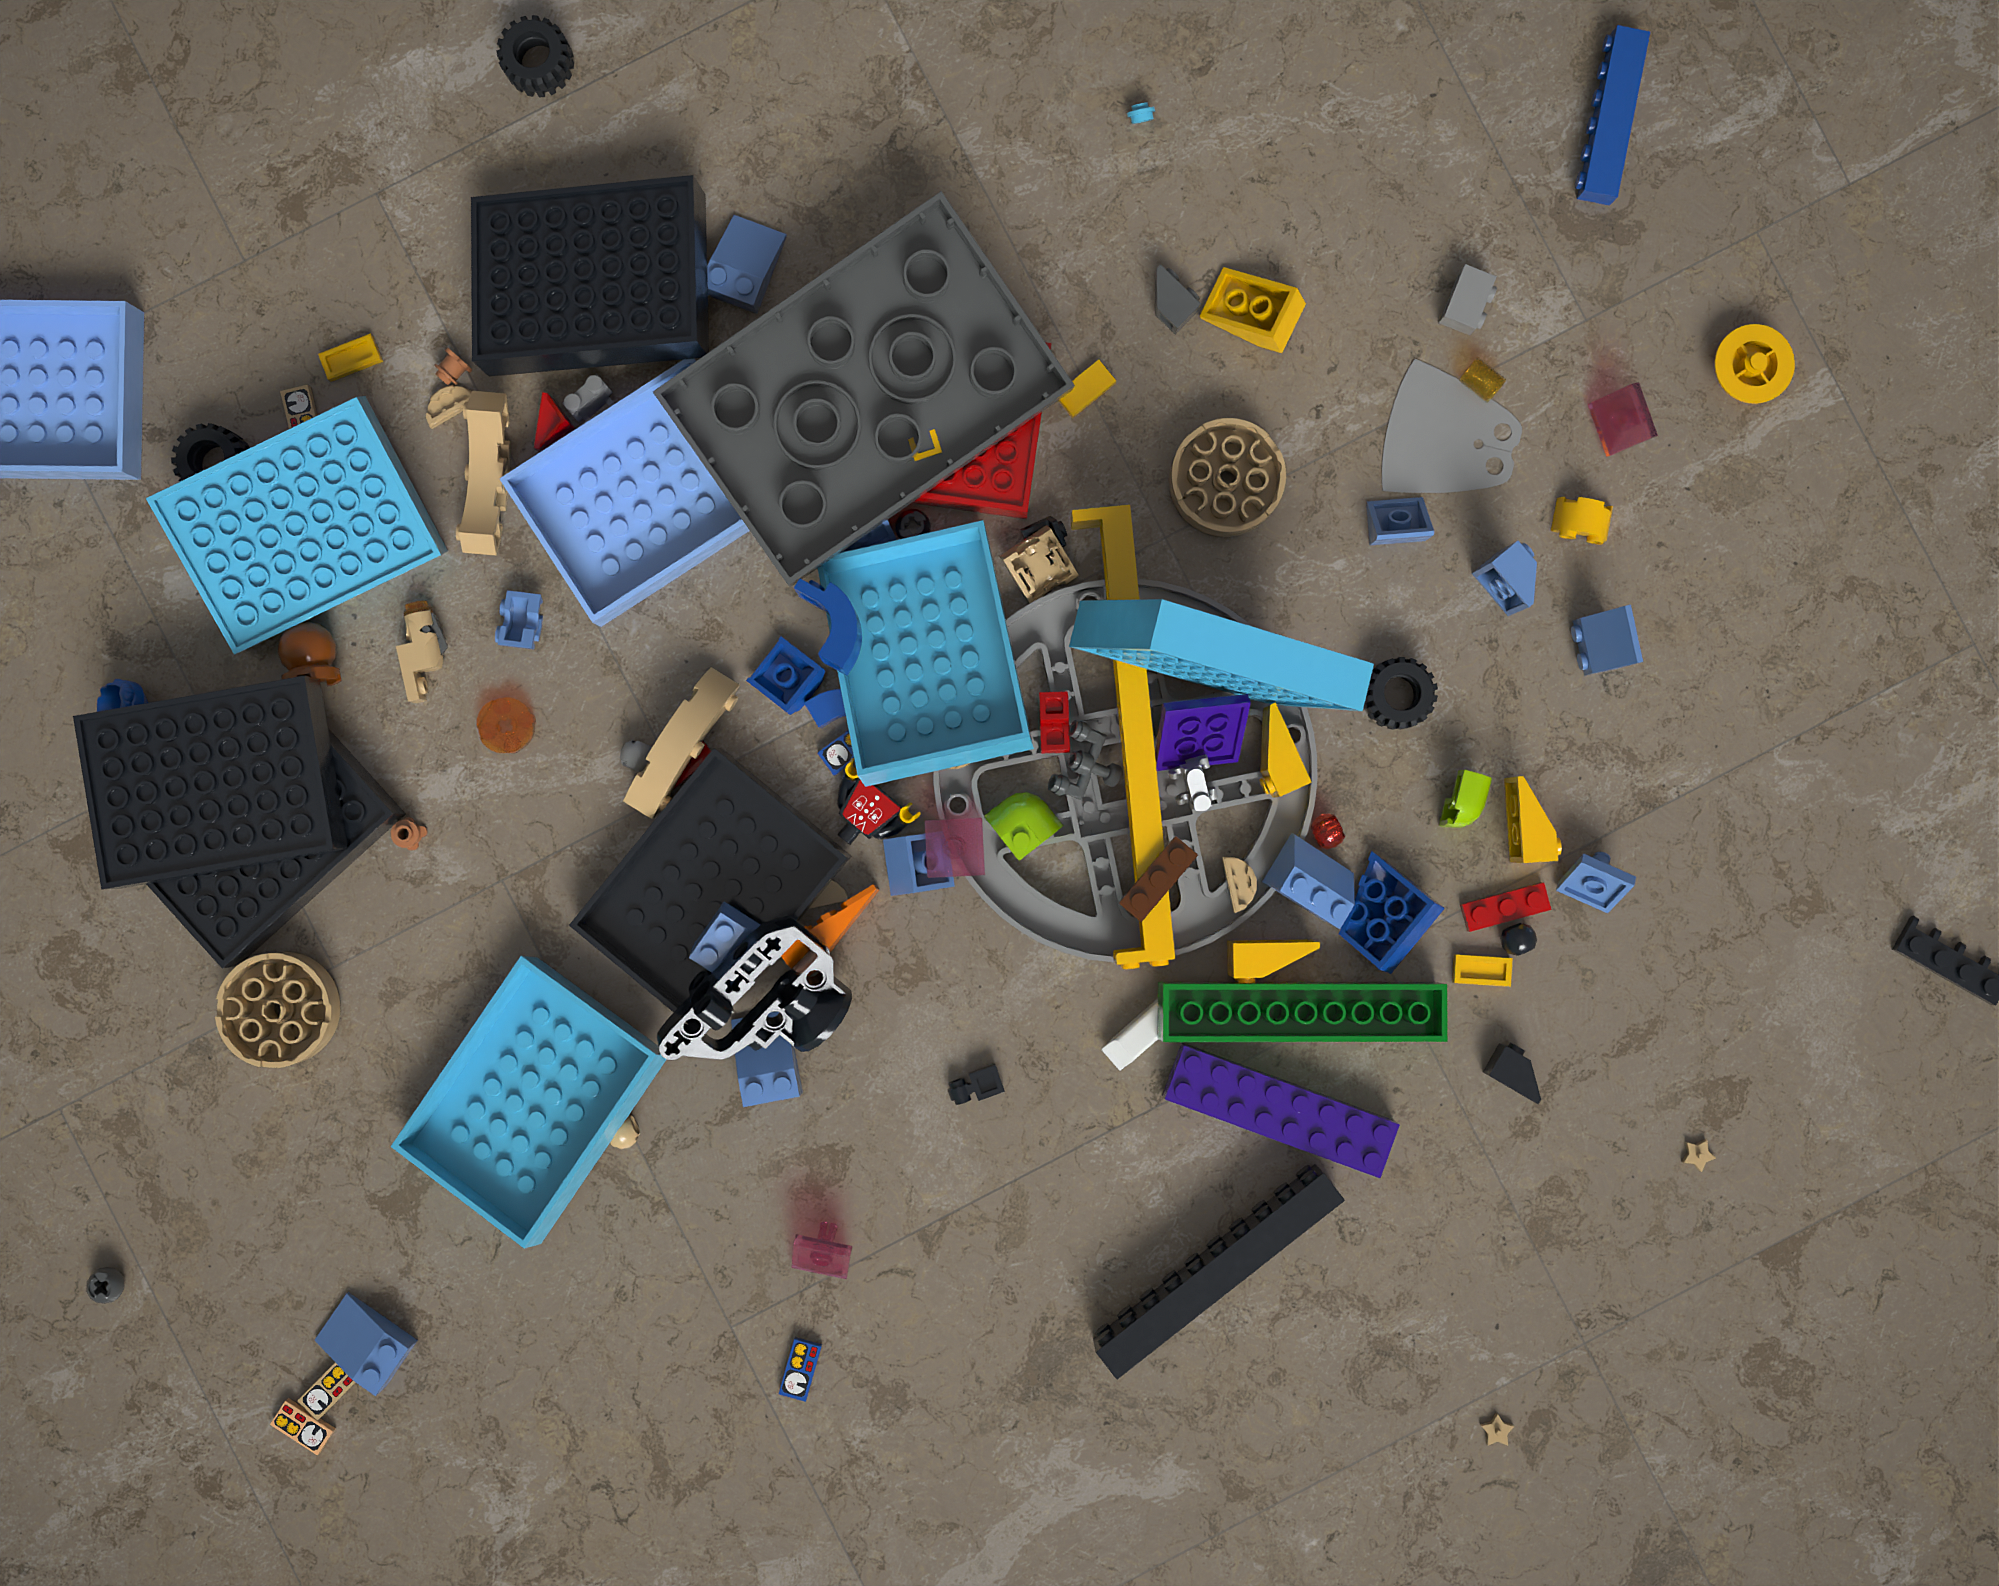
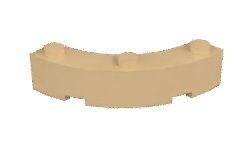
[456,391,510,556]
[623,667,740,819]

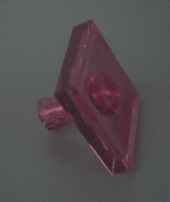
[1588,382,1658,457]
[925,818,985,878]
[791,1222,852,1279]

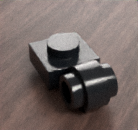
[947,1064,1005,1105]

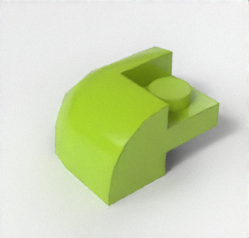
[1439,770,1492,828]
[984,792,1064,861]

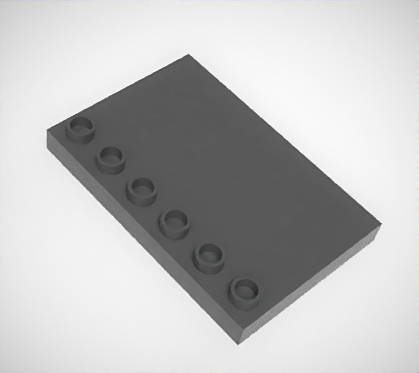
[653,191,1075,587]

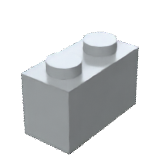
[1439,264,1497,336]

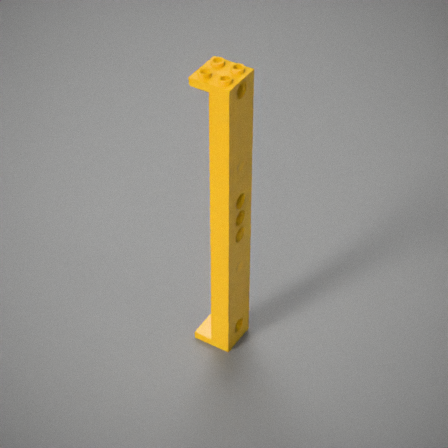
[1070,505,1175,969]

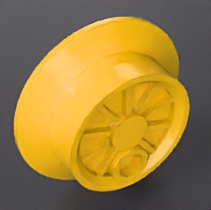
[1714,324,1795,404]

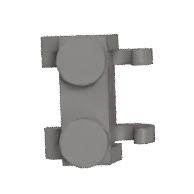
[562,373,615,422]
[1168,755,1218,811]

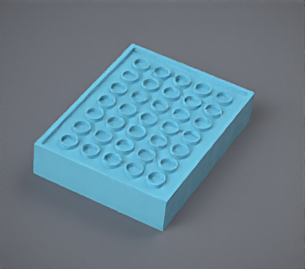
[146,396,448,655]
[818,520,1034,787]
[1069,599,1374,711]
[391,956,667,1249]

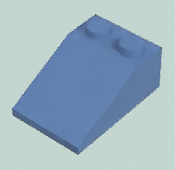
[707,215,787,314]
[1571,605,1643,676]
[731,1011,803,1107]
[315,1292,418,1396]

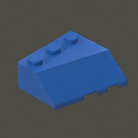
[1339,851,1445,974]

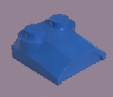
[746,636,825,715]

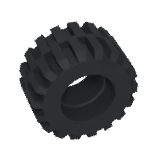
[496,15,574,98]
[171,423,250,482]
[1363,657,1438,730]

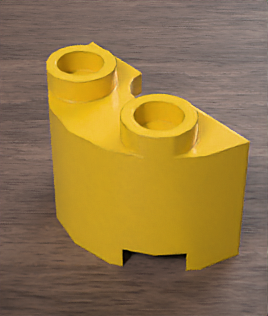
[1551,497,1613,545]

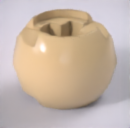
[610,1115,640,1149]

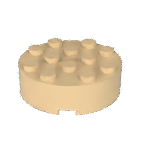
[1169,418,1286,537]
[215,952,340,1068]

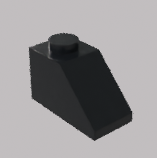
[1483,1042,1541,1104]

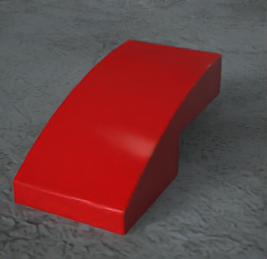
[1039,691,1070,754]

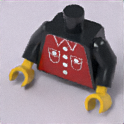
[837,758,920,845]

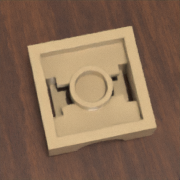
[999,525,1079,604]

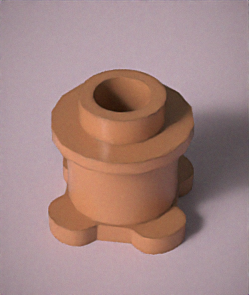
[434,348,472,385]
[391,817,428,851]

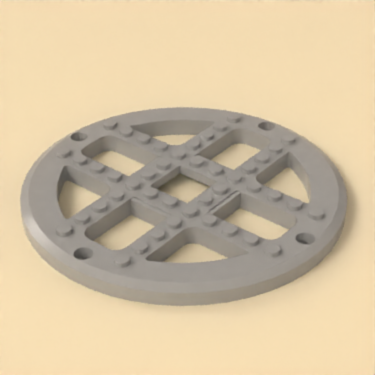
[933,579,1317,962]

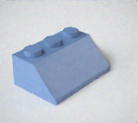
[1472,540,1537,616]
[1262,833,1355,929]

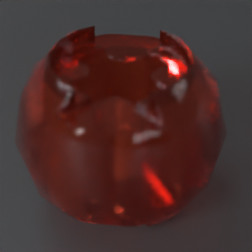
[1310,814,1345,849]

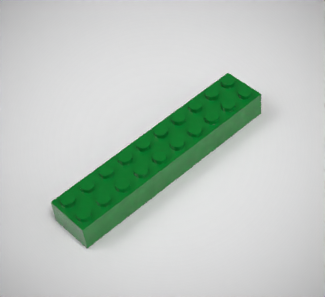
[1158,982,1448,1042]

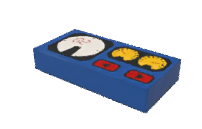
[818,730,855,776]
[779,1337,822,1402]

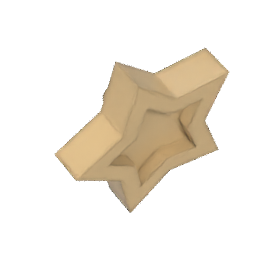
[1682,1139,1716,1172]
[1480,1412,1514,1446]

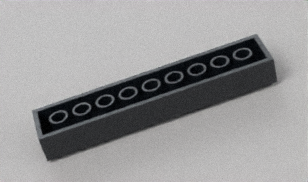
[1093,1164,1345,1380]

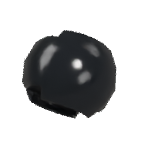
[895,509,931,539]
[1500,923,1537,956]

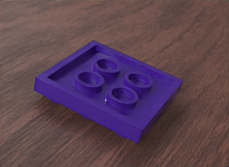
[1155,694,1251,771]

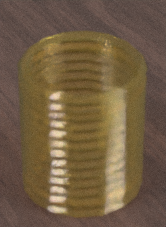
[1459,357,1506,403]

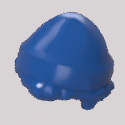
[97,679,149,712]

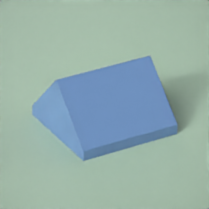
[1366,497,1434,545]

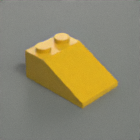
[1199,267,1306,353]
[1259,702,1312,798]
[1504,776,1562,863]
[1227,939,1320,983]

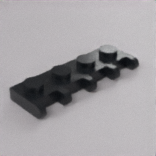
[1892,915,1999,1006]

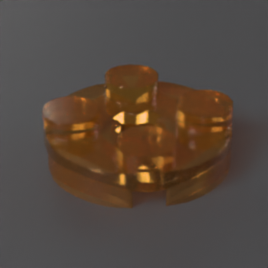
[477,697,536,754]

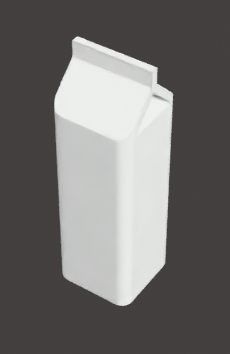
[1101,998,1158,1071]

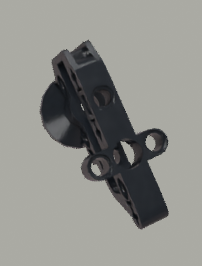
[657,916,852,1060]

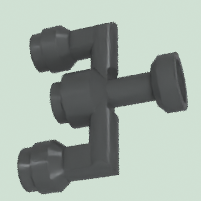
[1048,720,1122,800]

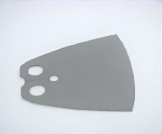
[1382,359,1522,493]

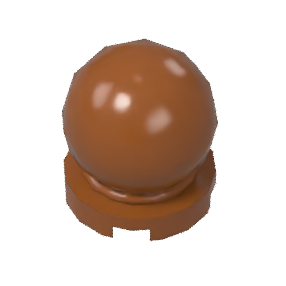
[278,621,342,687]

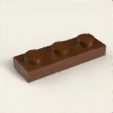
[1119,836,1198,922]

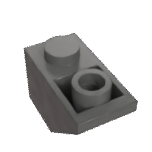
[1155,264,1201,335]

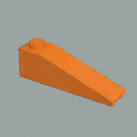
[781,884,879,976]

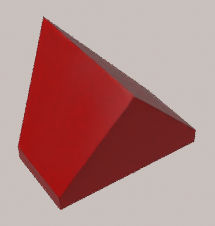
[534,392,576,453]

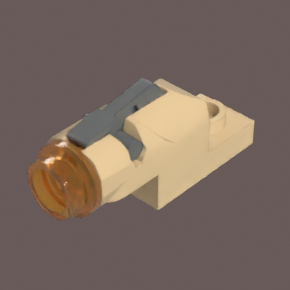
[396,601,448,703]

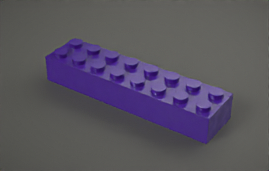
[1162,1042,1400,1178]

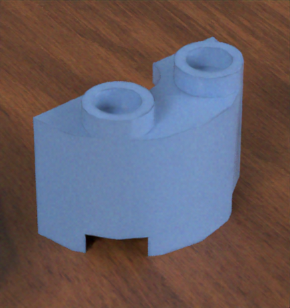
[495,590,543,650]

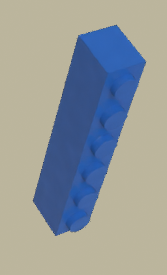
[1575,25,1650,206]

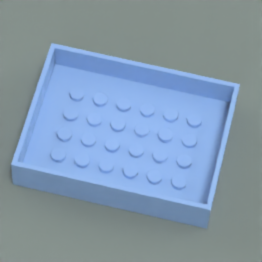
[0,300,144,480]
[499,359,750,627]

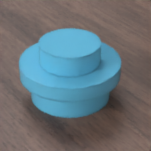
[1127,102,1155,124]

